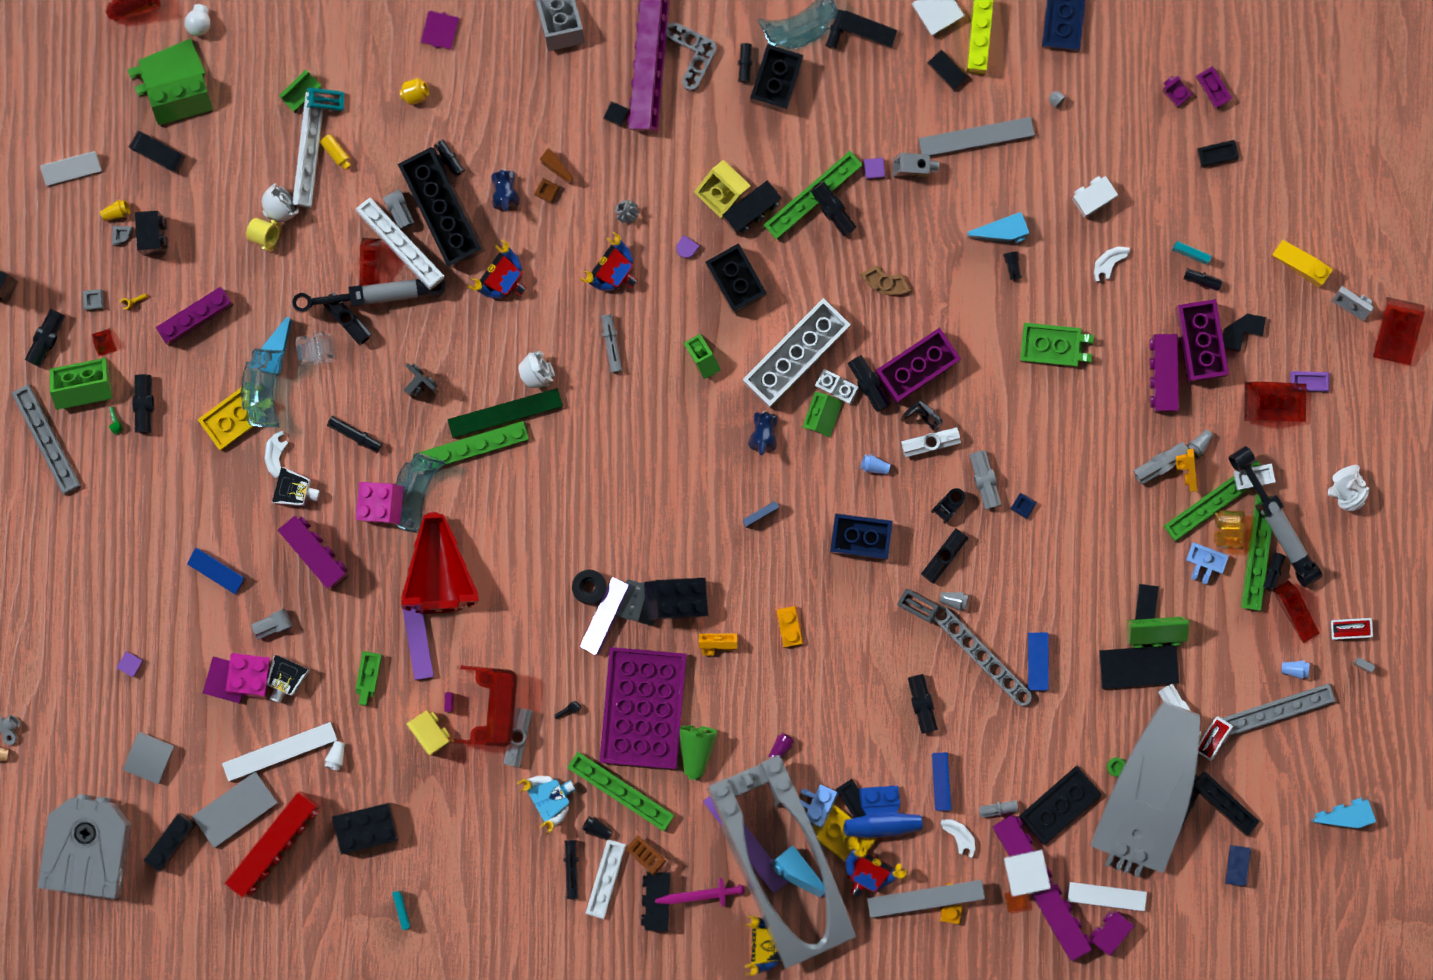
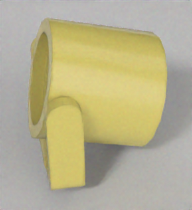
[246,218,282,252]

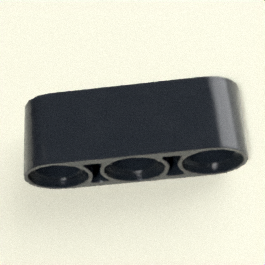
[129,131,185,174]

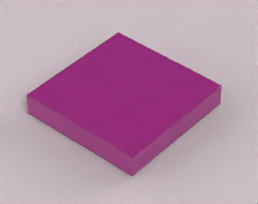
[203,656,242,704]

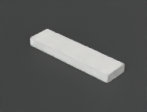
[585,839,626,919]
[1067,882,1147,911]

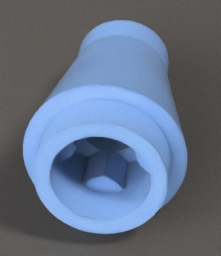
[861,454,890,475]
[1281,660,1310,679]

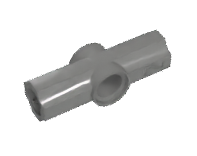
[1133,442,1188,485]
[969,450,1001,510]
[503,707,532,767]

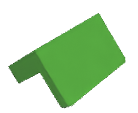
[279,69,322,113]
[802,392,843,437]

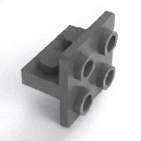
[404,363,438,399]
[617,579,655,626]

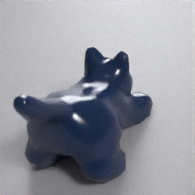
[491,169,520,211]
[749,411,777,455]

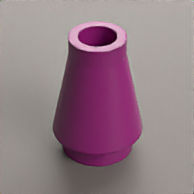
[768,732,795,758]

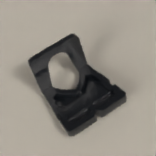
[900,401,943,433]

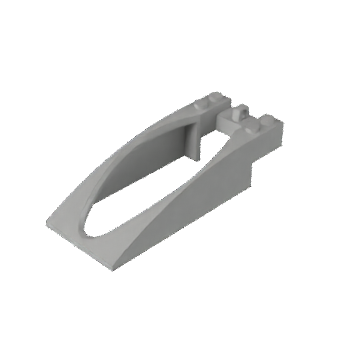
[707,755,856,969]

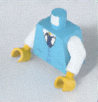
[517,776,576,835]

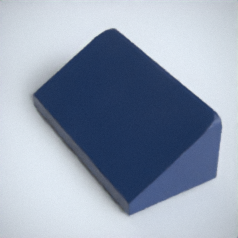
[1225,845,1251,886]

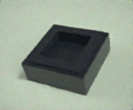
[603,101,629,127]

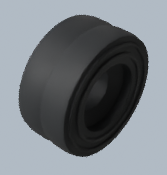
[572,570,607,605]

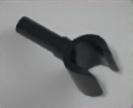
[554,701,581,719]

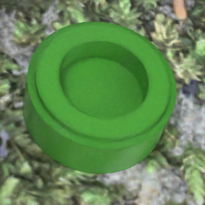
[1107,757,1125,777]

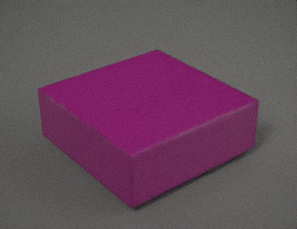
[444,692,454,712]

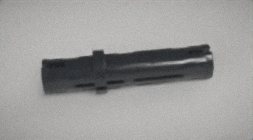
[327,415,383,454]
[563,840,579,899]

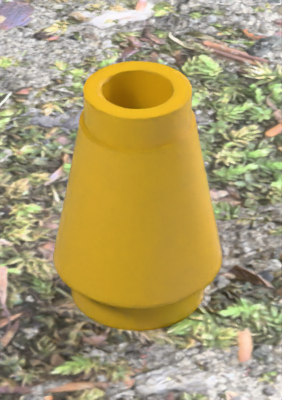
[100,199,130,221]

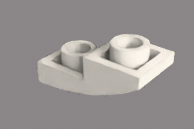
[815,369,859,405]

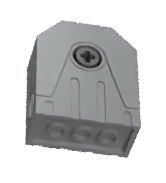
[37,794,132,899]

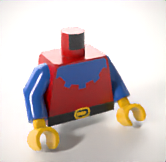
[580,232,638,291]
[468,239,527,298]
[846,843,907,898]

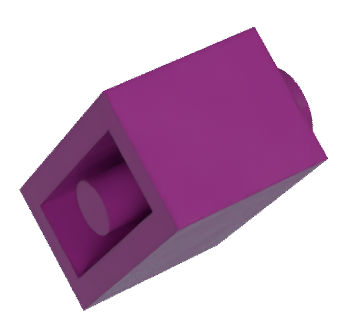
[1090,911,1134,956]

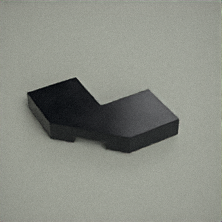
[1223,313,1266,351]

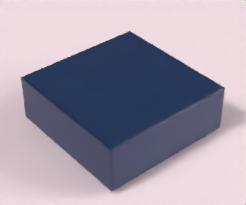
[1010,493,1037,519]

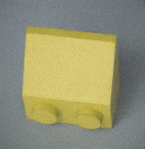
[694,160,751,218]
[407,710,450,755]

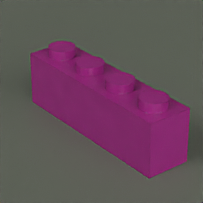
[156,286,233,346]
[1149,334,1179,412]

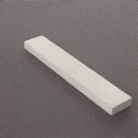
[292,92,325,208]
[356,198,445,290]
[222,722,337,781]

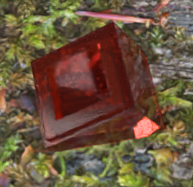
[92,328,117,356]

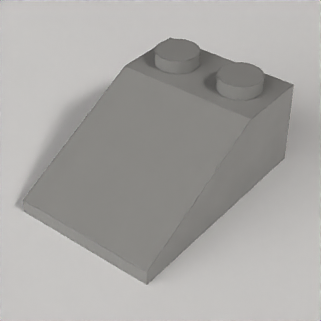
[535,0,585,51]

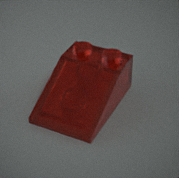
[1373,297,1425,365]
[1244,381,1306,422]

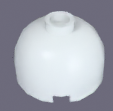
[261,183,299,222]

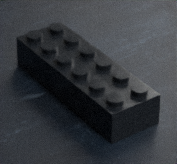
[398,147,485,268]

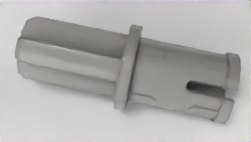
[979,800,1018,817]

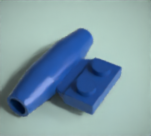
[844,785,922,838]

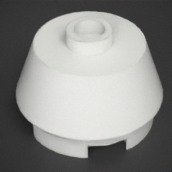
[518,351,555,389]

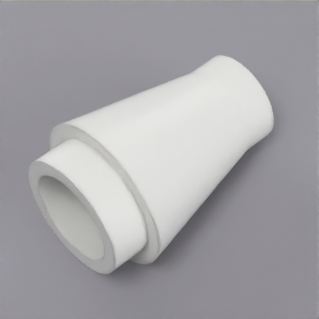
[324,741,345,771]

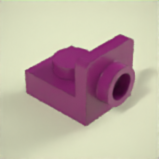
[1162,75,1192,107]

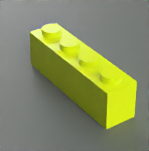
[966,0,993,74]

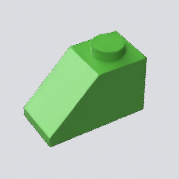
[684,334,721,379]

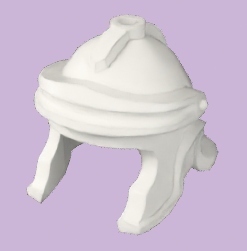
[1327,465,1369,511]

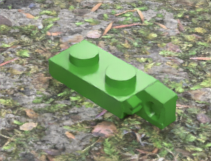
[355,651,382,706]

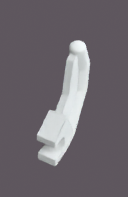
[1093,246,1130,282]
[264,431,289,478]
[940,819,975,858]

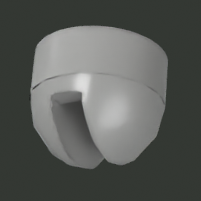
[1049,91,1065,108]

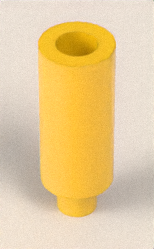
[320,134,351,170]

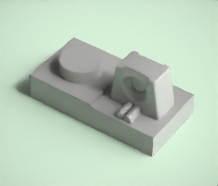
[1331,286,1374,321]

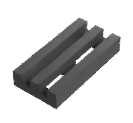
[897,588,940,624]

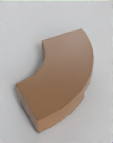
[860,266,911,296]

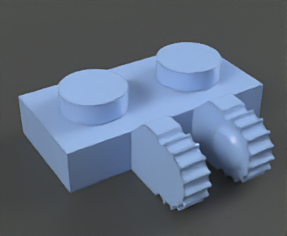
[1186,542,1229,584]
[800,784,839,828]

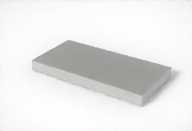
[192,771,278,848]

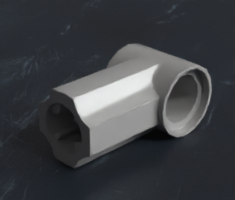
[383,189,414,230]
[251,609,293,640]

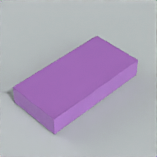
[1290,371,1329,392]

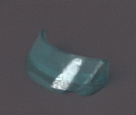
[757,0,838,49]
[241,348,285,427]
[395,453,446,533]

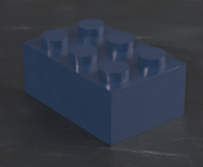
[830,513,893,560]

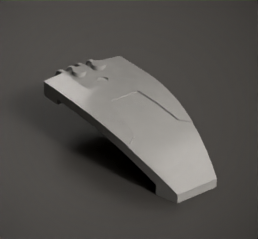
[1091,701,1200,877]

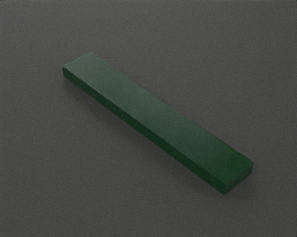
[447,388,563,438]

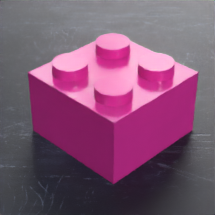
[355,482,404,524]
[226,653,271,699]

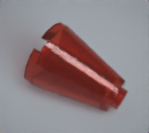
[105,0,161,22]

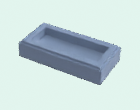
[743,501,779,527]

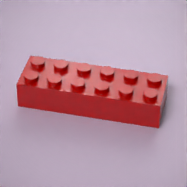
[224,792,320,898]

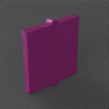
[421,10,459,50]

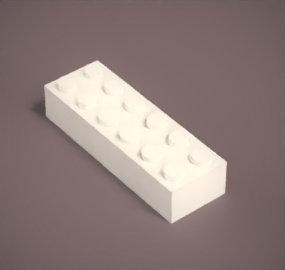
[742,298,851,409]

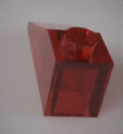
[360,238,381,286]
[1273,580,1319,643]

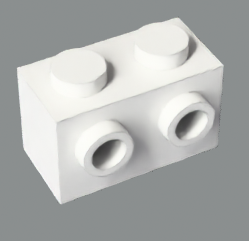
[1072,176,1118,218]

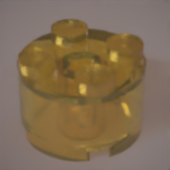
[1214,511,1245,549]

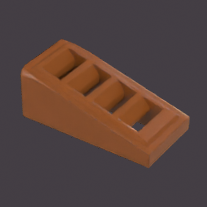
[540,148,573,184]
[626,836,667,876]

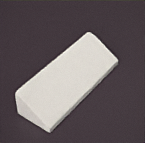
[40,151,102,186]

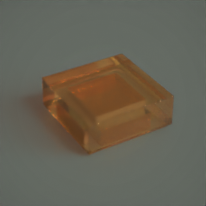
[1004,892,1027,912]

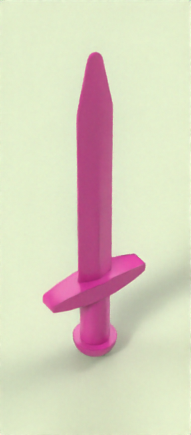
[655,878,745,907]

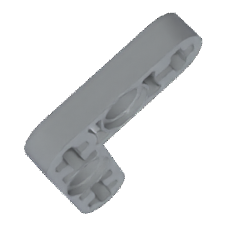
[666,22,716,91]

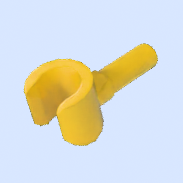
[119,294,147,310]

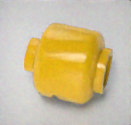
[399,78,429,105]

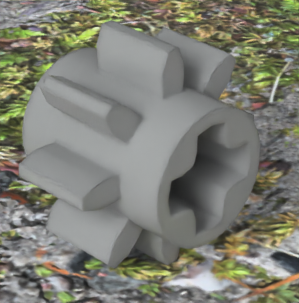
[615,199,639,224]

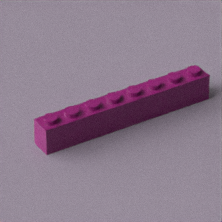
[628,0,669,132]
[992,815,1092,961]

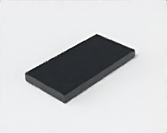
[1099,645,1179,689]
[1019,765,1102,845]

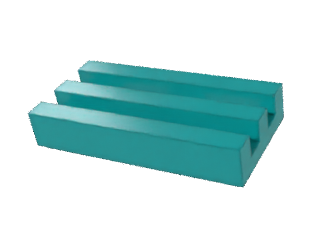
[307,88,344,111]
[1172,241,1212,265]
[392,891,411,930]

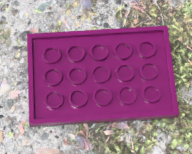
[599,647,687,769]

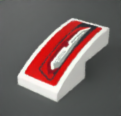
[1331,618,1373,640]
[1198,716,1234,761]

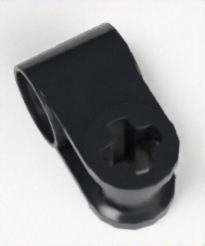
[931,488,965,524]

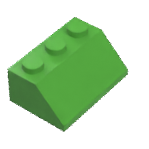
[146,73,213,125]
[50,358,112,410]
[1126,616,1189,648]

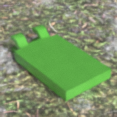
[127,38,206,96]
[1020,323,1094,367]

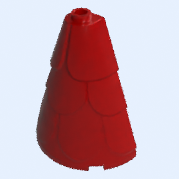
[401,512,479,614]

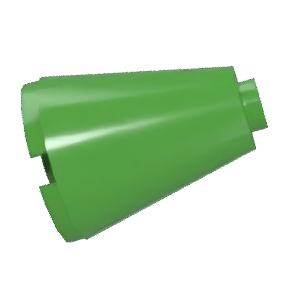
[679,725,718,780]

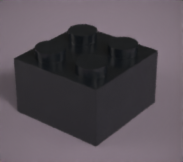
[135,211,169,256]

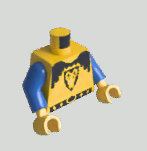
[745,915,781,976]

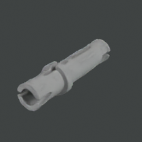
[600,314,622,373]

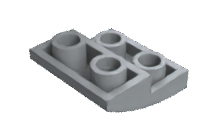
[123,732,174,785]

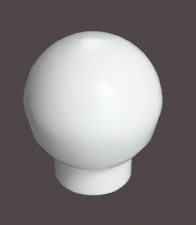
[184,4,210,36]

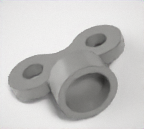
[0,715,20,745]

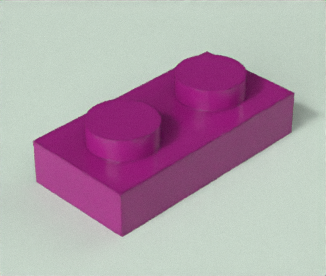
[1196,66,1232,109]

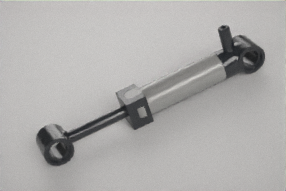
[292,279,445,313]
[1228,446,1322,588]

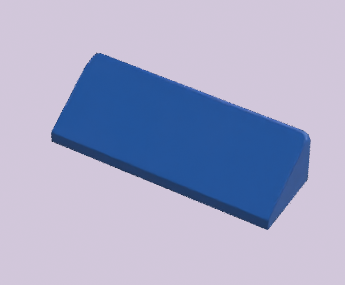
[187,548,246,595]
[1028,632,1049,691]
[932,752,951,811]

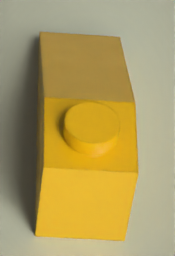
[1271,240,1333,288]

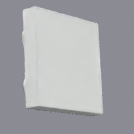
[912,0,964,36]
[1004,850,1050,896]

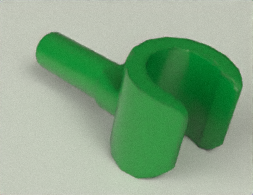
[109,406,122,434]

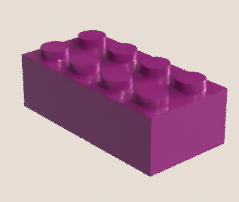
[1176,299,1229,383]
[875,327,961,404]
[278,515,348,591]

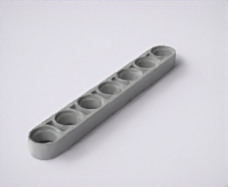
[933,606,1032,706]

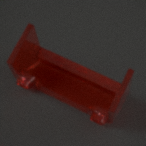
[450,665,517,747]

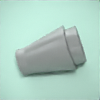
[1188,430,1214,458]
[940,592,969,611]

